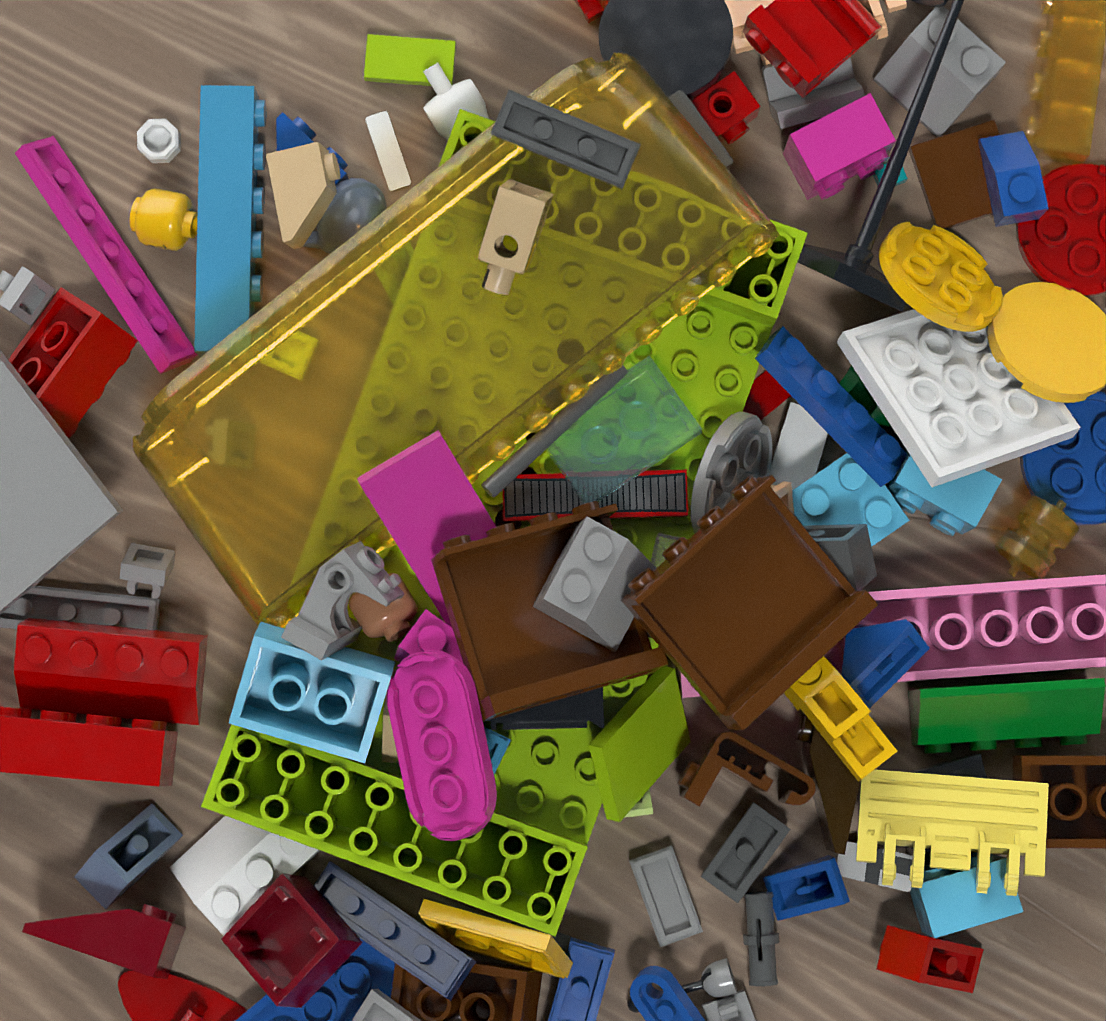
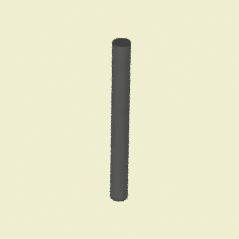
[481,360,628,498]

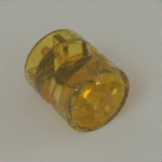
[994,495,1080,579]

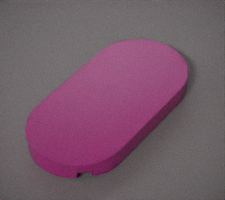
[386,650,497,841]

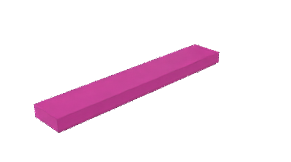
[15,136,197,374]

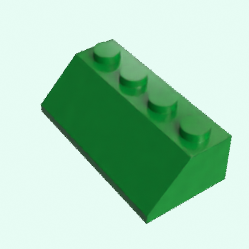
[908,678,1105,754]

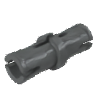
[743,891,779,986]

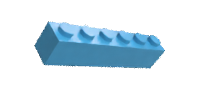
[194,85,267,358]

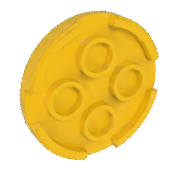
[879,222,1003,332]
[987,282,1106,403]

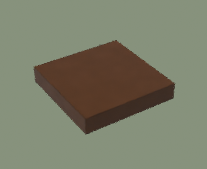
[909,119,1000,230]

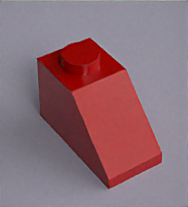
[876,925,984,993]

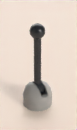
[627,958,737,1013]

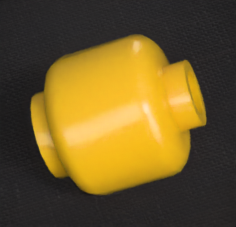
[129,188,198,251]

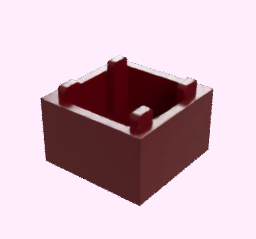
[221,873,363,1008]

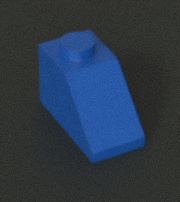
[978,131,1049,227]

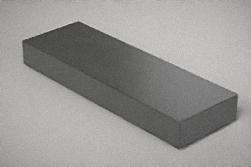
[491,90,641,190]

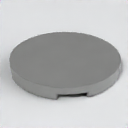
[691,412,772,533]

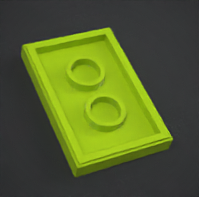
[588,666,691,822]

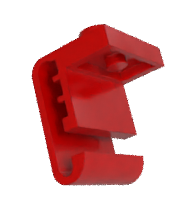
[743,0,882,98]

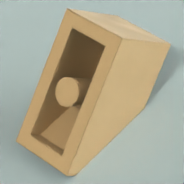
[266,142,340,249]

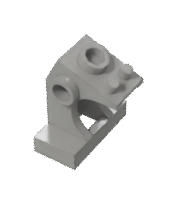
[281,541,405,661]

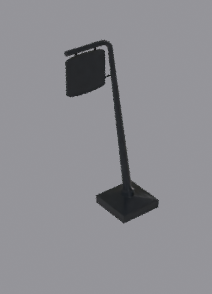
[797,0,964,311]

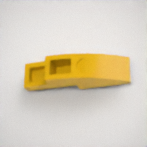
[784,656,897,782]

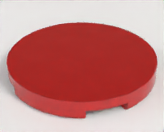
[1016,164,1106,296]

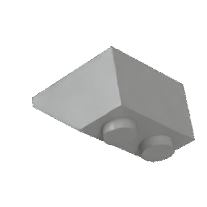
[873,6,1006,138]
[533,516,656,652]

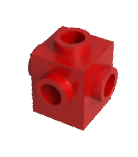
[691,71,761,145]

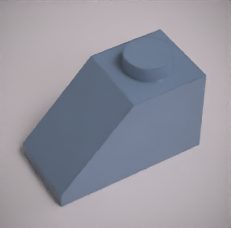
[74,804,183,909]

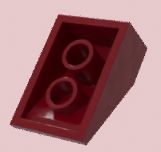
[22,904,186,979]

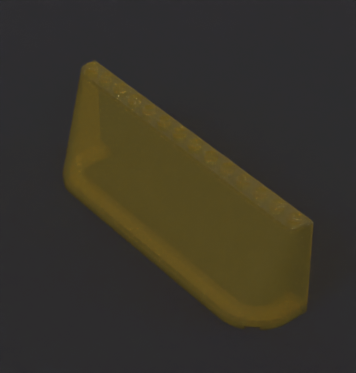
[133,53,780,629]

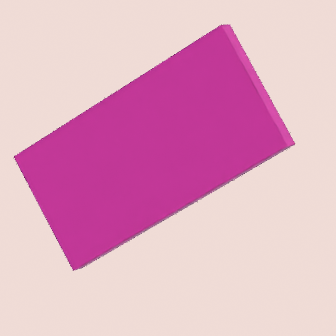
[357,430,496,627]

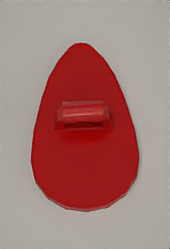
[118,970,247,1021]

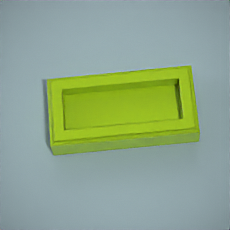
[364,34,456,86]

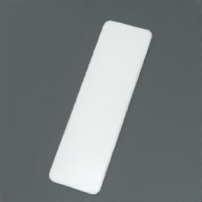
[366,111,411,191]

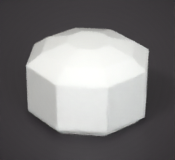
[137,119,181,163]

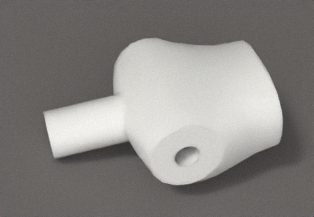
[423,63,489,141]

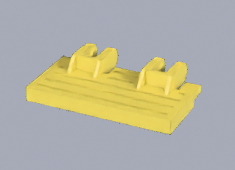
[856,770,1049,896]

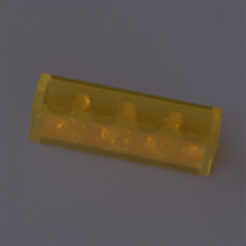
[1024,0,1106,164]

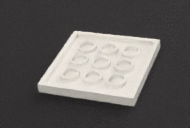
[837,309,1081,488]

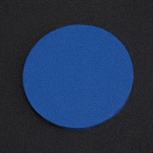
[1020,392,1106,525]

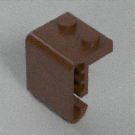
[677,732,816,807]

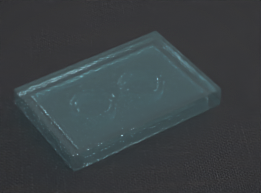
[535,356,702,504]

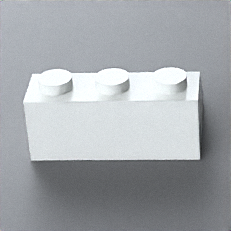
[169,816,320,936]

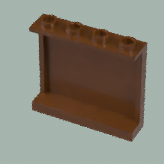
[621,475,878,730]
[431,501,668,722]

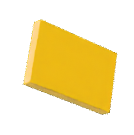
[418,899,573,979]

